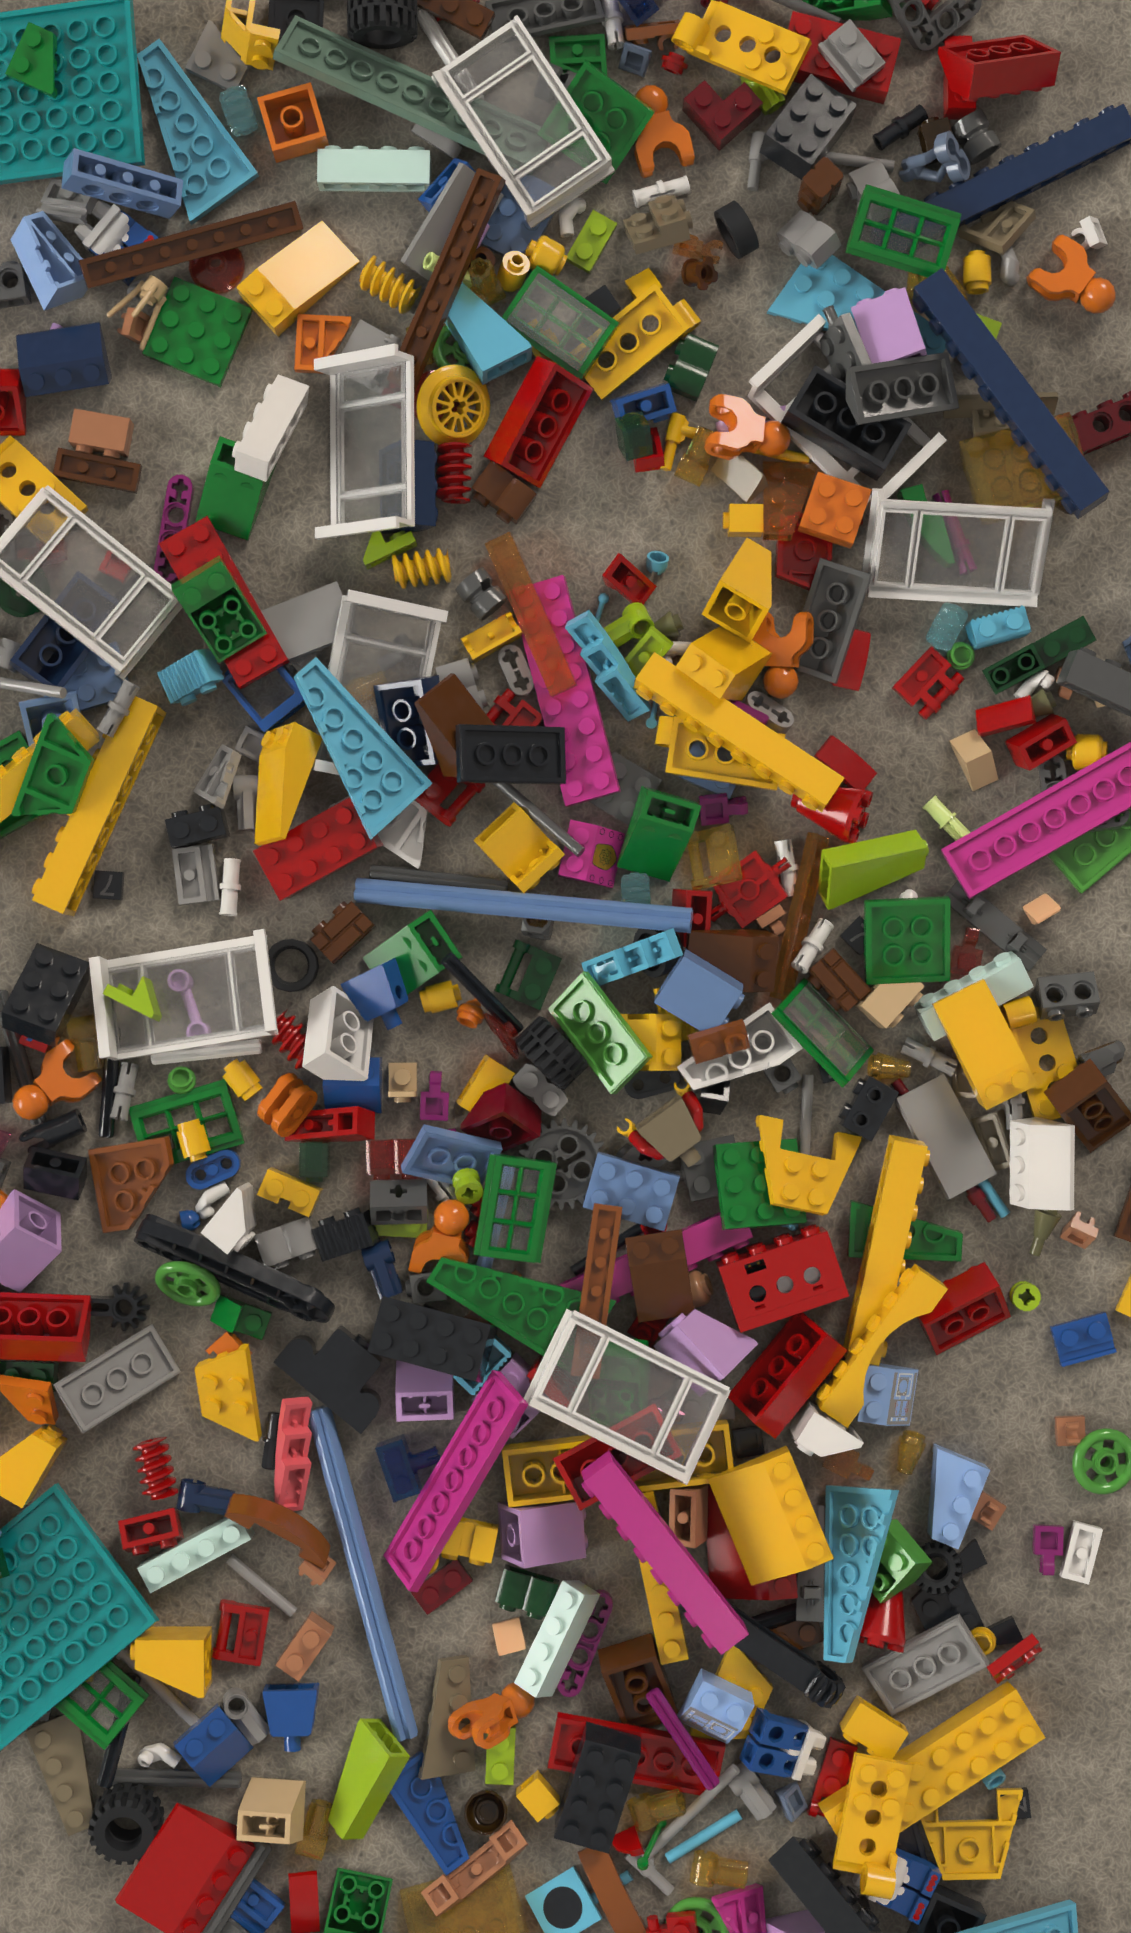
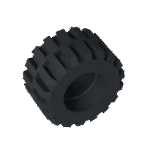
[347,0,418,49]
[515,1016,588,1090]
[88,1782,165,1865]

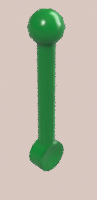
[637,1817,667,1871]

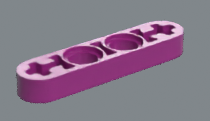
[154,474,194,584]
[557,1589,613,1697]

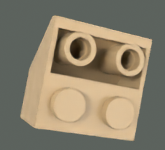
[854,982,925,1029]
[236,1777,306,1844]

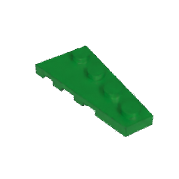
[847,1200,963,1262]

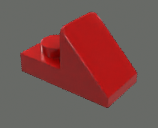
[629,427,665,473]
[602,553,657,605]

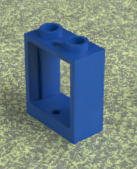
[222,666,306,733]

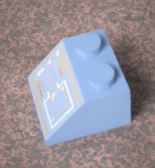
[855,1363,918,1426]
[677,1668,755,1744]

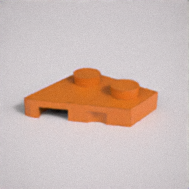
[294,314,352,374]
[0,1375,59,1425]

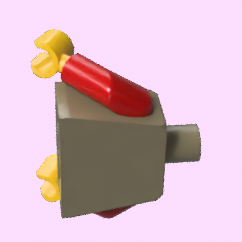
[617,1078,704,1167]

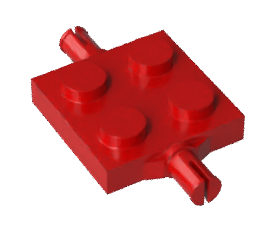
[710,850,792,929]

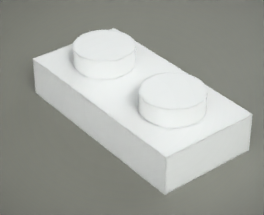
[1059,1520,1103,1585]

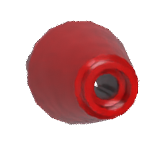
[791,787,873,844]
[858,1590,906,1653]

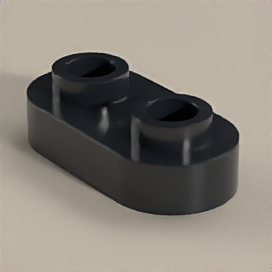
[624,1071,680,1099]

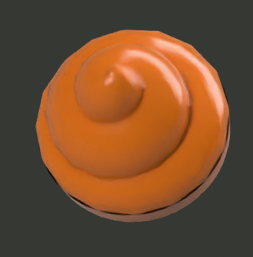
[456,998,484,1028]

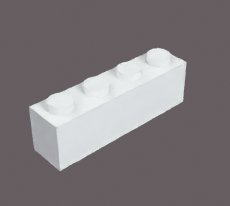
[232,374,309,482]

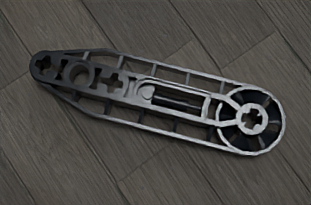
[134,1214,335,1323]

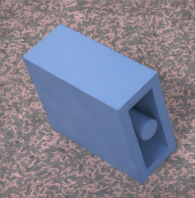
[654,948,745,1031]

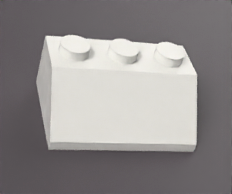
[302,986,374,1081]
[1009,1117,1075,1211]
[200,1182,257,1254]
[788,1400,864,1457]

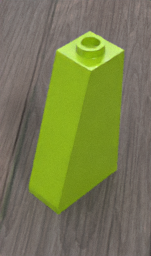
[818,830,929,910]
[328,1718,410,1840]

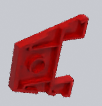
[775,513,863,591]

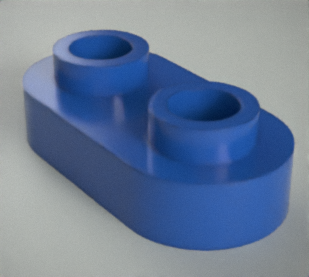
[186,1149,241,1190]

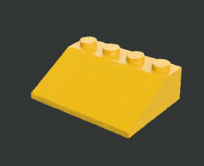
[707,1446,834,1586]

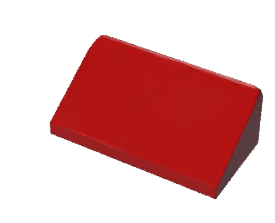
[975,695,1037,737]

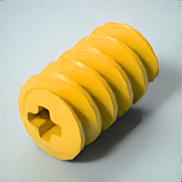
[359,255,422,314]
[392,548,452,589]

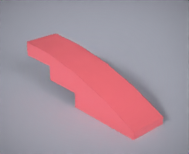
[274,1396,312,1511]

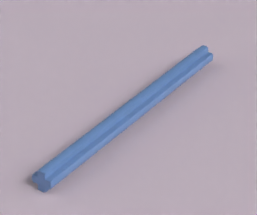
[354,878,693,933]
[309,1405,418,1742]

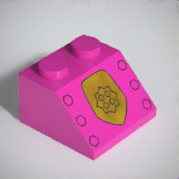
[558,819,625,888]

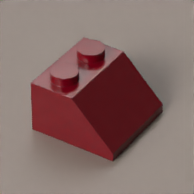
[460,1083,542,1152]

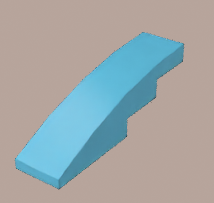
[565,610,651,722]
[581,928,683,986]

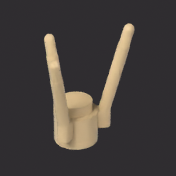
[107,275,168,350]

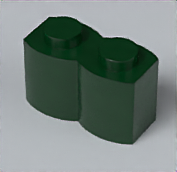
[663,333,719,402]
[495,1564,559,1620]

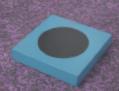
[525,1866,602,1933]

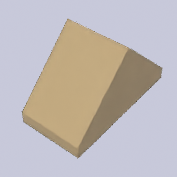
[949,729,999,791]

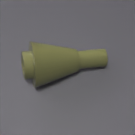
[632,611,684,645]
[1031,688,1057,717]
[1029,1209,1062,1256]

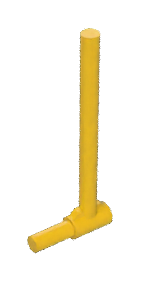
[660,413,810,471]

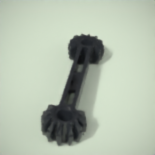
[9,1282,150,1331]
[679,1603,846,1709]

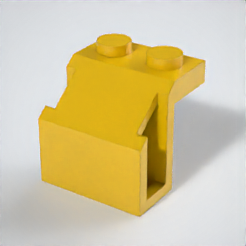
[221,0,280,70]
[473,802,565,893]
[621,1014,681,1071]

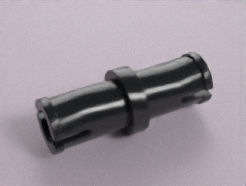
[872,104,928,151]

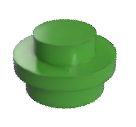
[946,642,975,670]
[168,1066,196,1094]

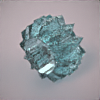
[219,85,259,137]
[926,602,968,652]
[621,872,651,904]

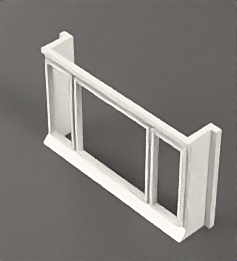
[747,314,947,514]

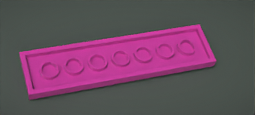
[510,575,621,807]
[941,742,1131,899]
[383,1370,528,1592]

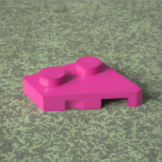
[712,1883,767,1933]

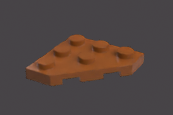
[88,1136,174,1233]

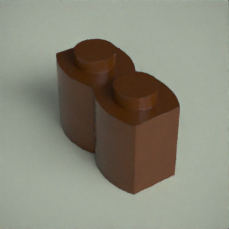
[471,461,537,525]

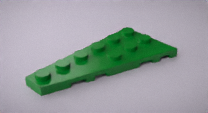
[426,1257,617,1373]

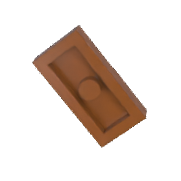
[624,19,680,51]
[688,1019,750,1064]

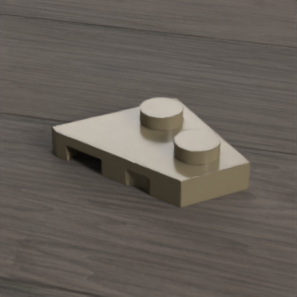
[958,201,1036,255]

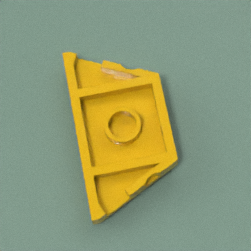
[195,1344,262,1441]
[689,1646,773,1740]

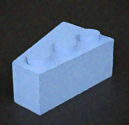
[10,211,87,311]
[927,1443,990,1549]

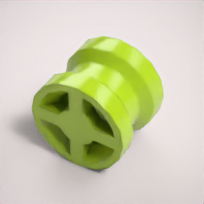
[452,1168,483,1204]
[1009,1281,1041,1311]

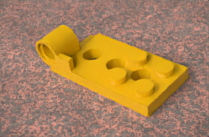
[671,0,812,95]
[570,283,702,401]
[0,436,89,545]
[655,716,786,791]
[1001,995,1078,1120]
[832,1752,913,1900]

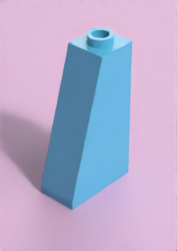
[445,282,532,385]

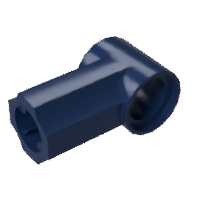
[361,1239,403,1300]
[176,1478,235,1515]

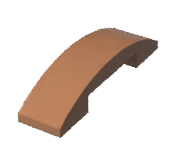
[421,1820,528,1917]

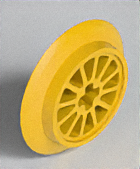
[416,364,490,445]

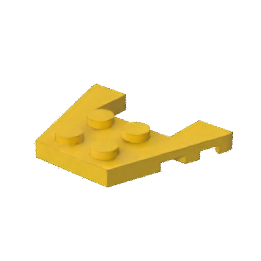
[755,1115,862,1216]
[920,1788,1023,1880]

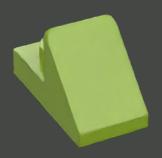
[363,531,417,570]
[103,976,162,1022]

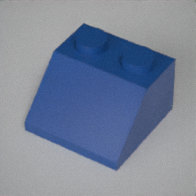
[323,1057,382,1113]
[173,1703,254,1787]

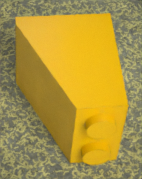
[701,538,772,643]
[676,626,772,701]
[0,1425,68,1508]
[130,1626,212,1698]

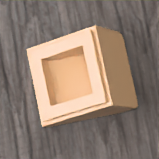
[1023,894,1061,925]
[492,1617,526,1656]

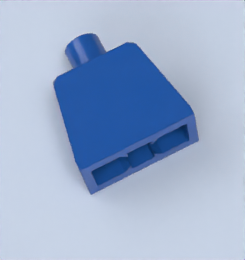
[340,958,408,1030]
[263,1683,319,1752]

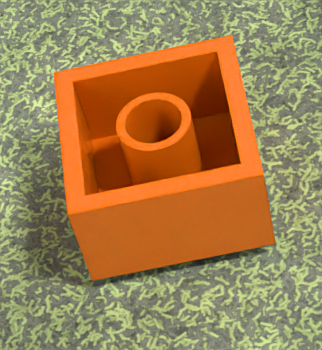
[257,82,329,163]
[798,472,872,549]

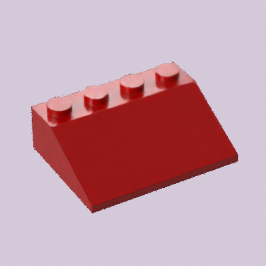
[706,1484,798,1600]
[115,1802,256,1933]

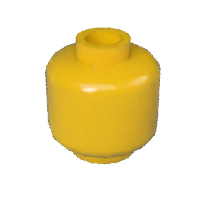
[524,235,568,276]
[1066,734,1108,770]

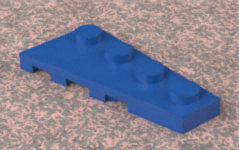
[390,1749,470,1876]

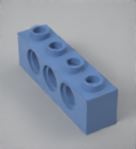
[61,148,183,219]

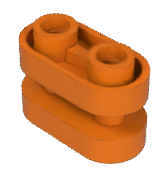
[257,1073,318,1137]

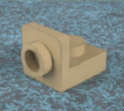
[388,1062,417,1102]

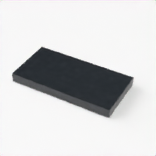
[456,724,566,785]

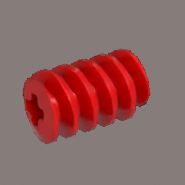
[435,442,472,504]
[266,1009,306,1070]
[132,1437,179,1500]

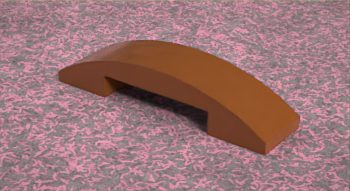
[225,1494,331,1569]
[578,1847,646,1933]

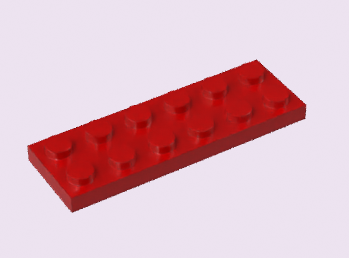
[159,516,290,689]
[548,1712,725,1798]

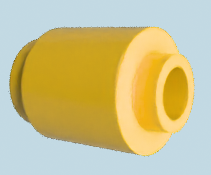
[963,250,992,295]
[497,251,530,292]
[419,980,462,1014]
[222,1059,263,1102]
[176,1119,211,1162]

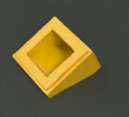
[625,268,663,300]

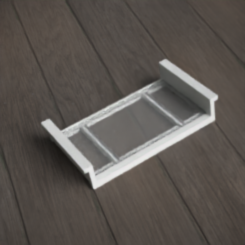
[431,15,615,229]
[314,344,415,540]
[0,485,183,680]
[862,488,1055,607]
[313,589,448,775]
[89,929,278,1061]
[524,1309,731,1485]

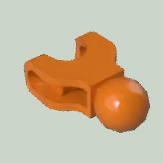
[634,85,695,178]
[1026,235,1116,314]
[704,394,791,460]
[752,612,814,699]
[13,1039,102,1120]
[408,1199,470,1274]
[448,1682,535,1749]

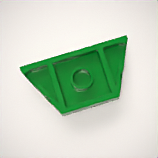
[11,713,94,816]

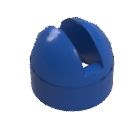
[179,1210,201,1231]

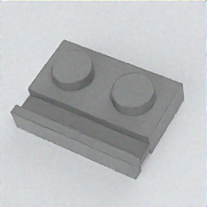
[817,19,886,92]
[35,178,98,225]
[172,844,221,905]

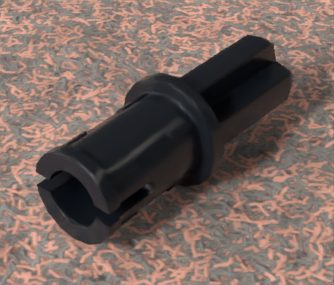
[261,1412,280,1470]

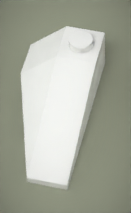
[677,1002,803,1091]

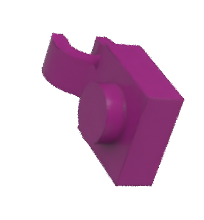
[699,793,748,826]
[420,1071,449,1121]
[1033,1524,1064,1576]

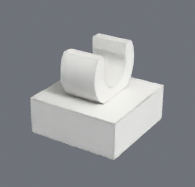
[1071,216,1108,250]

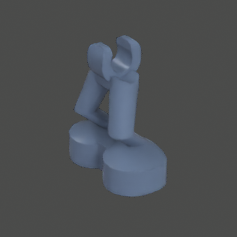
[899,131,971,183]

